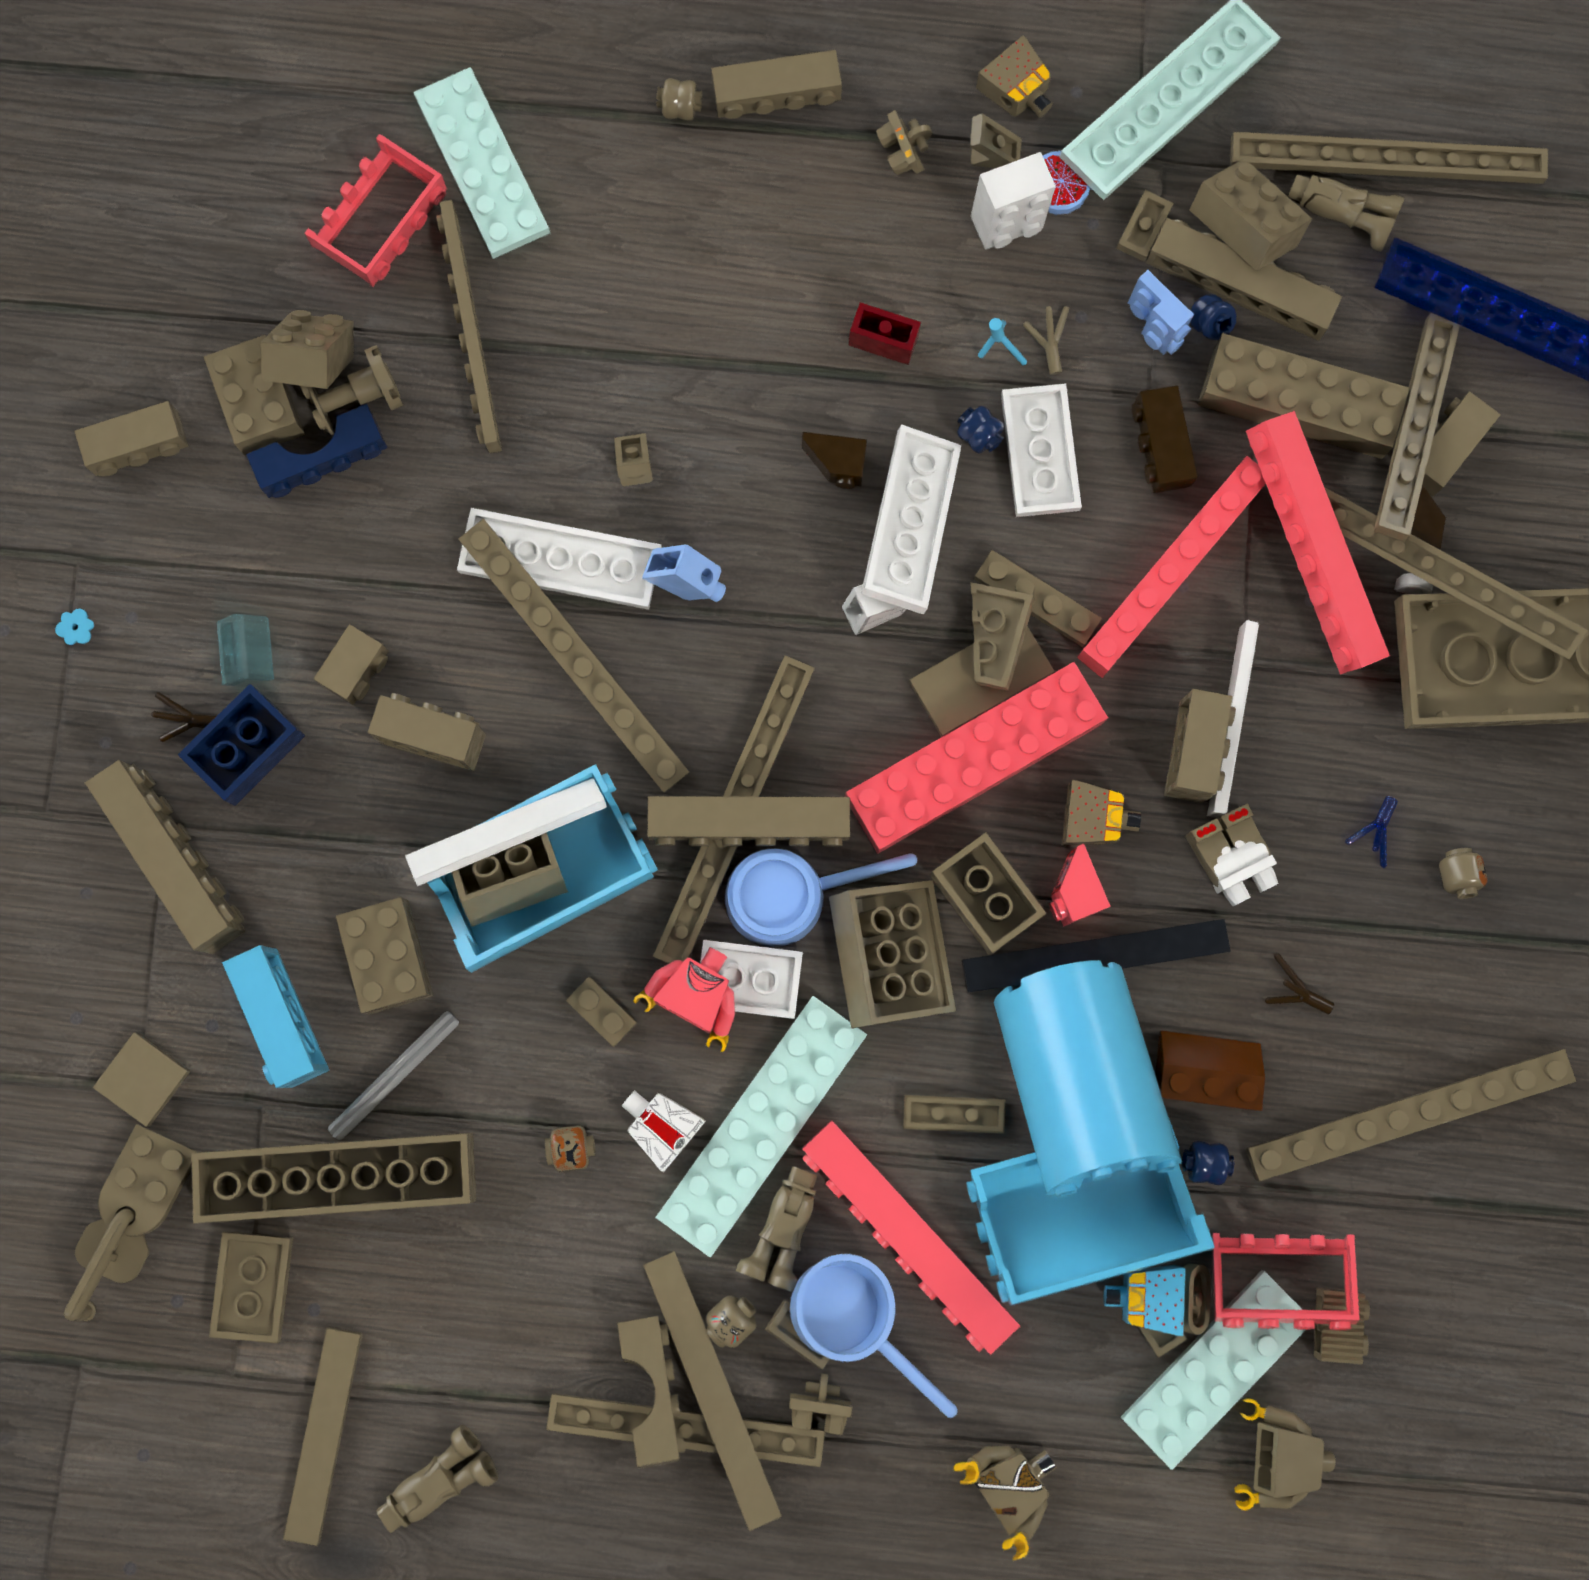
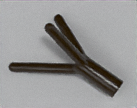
[151,692,216,742]
[1265,953,1334,1014]

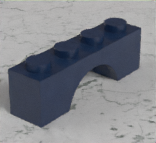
[246,404,388,498]

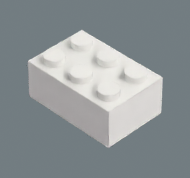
[971,152,1056,250]

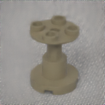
[300,345,404,436]

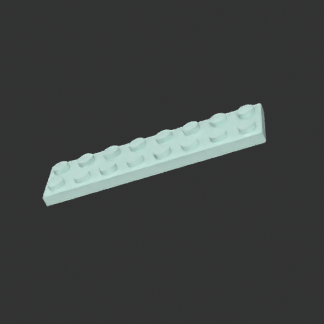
[1059,0,1281,200]
[655,996,867,1258]

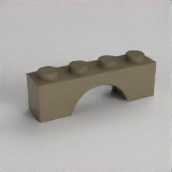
[617,1316,686,1469]

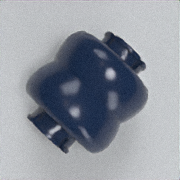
[1190,294,1237,341]
[957,406,1004,454]
[1182,1141,1235,1185]

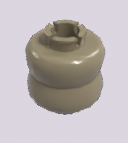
[656,78,703,121]

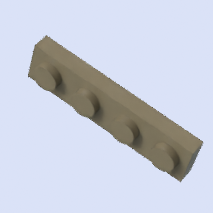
[974,550,1102,647]

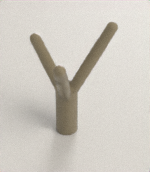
[1023,306,1069,375]

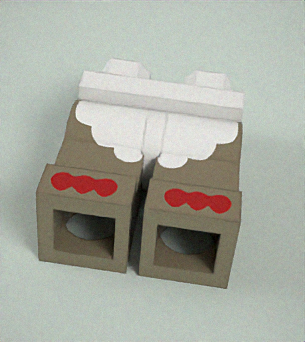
[1185,803,1278,906]

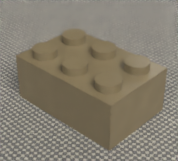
[1190,159,1312,271]
[261,310,354,389]
[204,335,305,456]
[1164,689,1236,803]
[368,693,486,772]
[929,832,1047,955]
[452,833,568,927]
[336,897,434,1015]

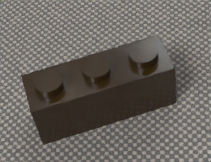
[1132,385,1198,493]

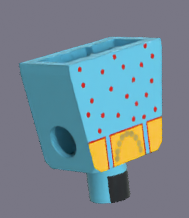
[1103,1265,1185,1336]

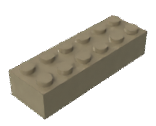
[1198,333,1409,459]
[85,760,246,954]

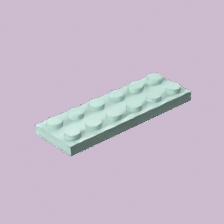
[414,67,550,259]
[1121,1270,1305,1470]

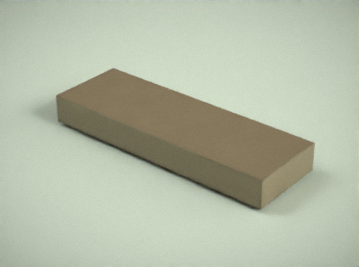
[903,1095,1006,1134]

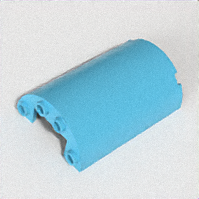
[427,764,658,973]
[994,960,1182,1197]
[966,1117,1215,1306]

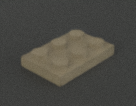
[209,1231,293,1343]

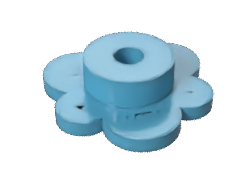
[55,609,94,645]

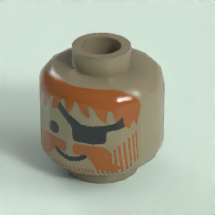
[1439,848,1487,899]
[545,1125,596,1172]

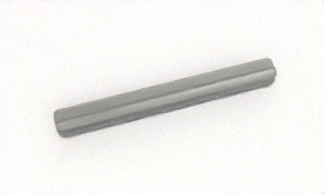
[328,1011,459,1140]

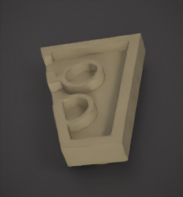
[971,582,1035,691]

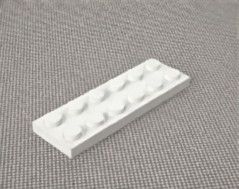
[861,425,961,614]
[457,508,662,610]

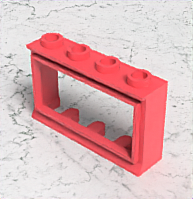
[305,134,447,287]
[1212,1233,1360,1330]

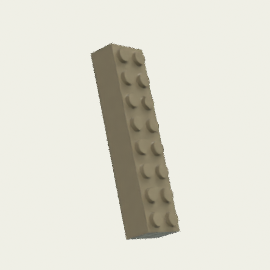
[191,1132,476,1223]

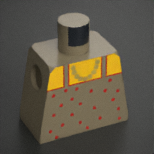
[976,36,1053,117]
[1062,780,1141,847]

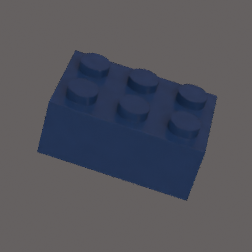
[178,684,306,806]

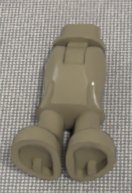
[1288,174,1405,252]
[735,1166,818,1292]
[376,1425,498,1533]

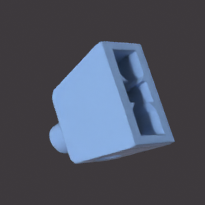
[642,544,726,602]

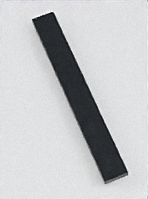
[962,919,1231,993]

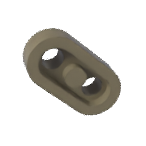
[1183,1263,1211,1335]

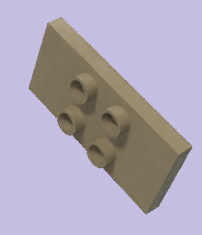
[1394,588,1589,729]

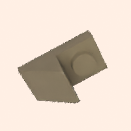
[970,113,1022,168]
[614,433,653,486]

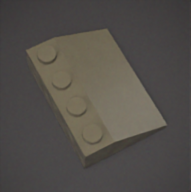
[829,880,956,1029]

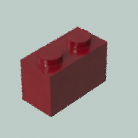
[848,302,921,365]

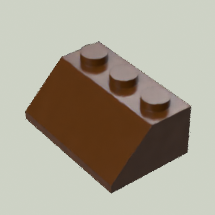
[1155,1030,1265,1111]

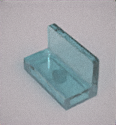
[217,614,274,686]

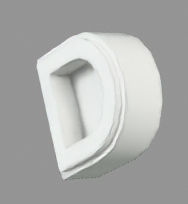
[1394,573,1433,595]

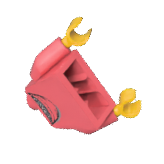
[633,947,735,1052]

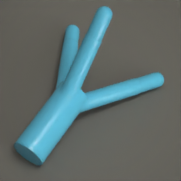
[978,318,1027,365]

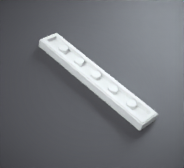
[1207,620,1259,818]
[405,778,607,886]

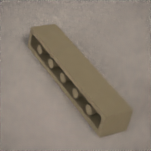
[1146,218,1342,341]
[648,796,850,847]

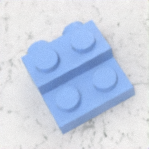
[1128,270,1194,355]

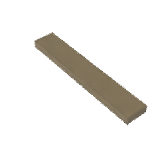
[283,1327,363,1546]

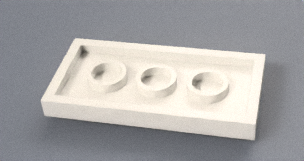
[1001,384,1082,517]

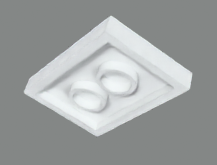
[700,940,803,1019]

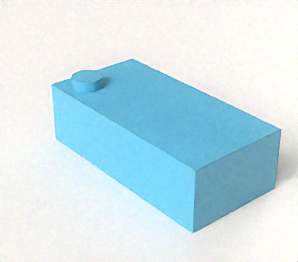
[222,945,330,1088]

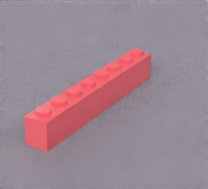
[1246,411,1390,674]
[1077,456,1266,678]
[802,1120,1020,1355]

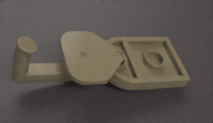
[64,1124,198,1321]

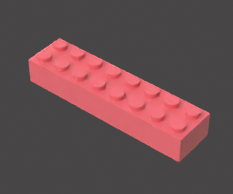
[845,662,1108,854]

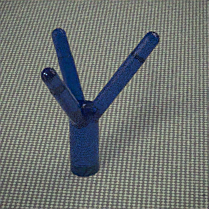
[1345,796,1398,868]

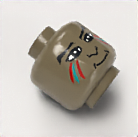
[706,1295,756,1348]

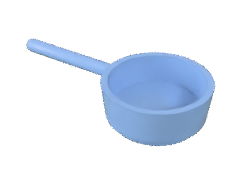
[725,848,918,947]
[790,1254,957,1418]

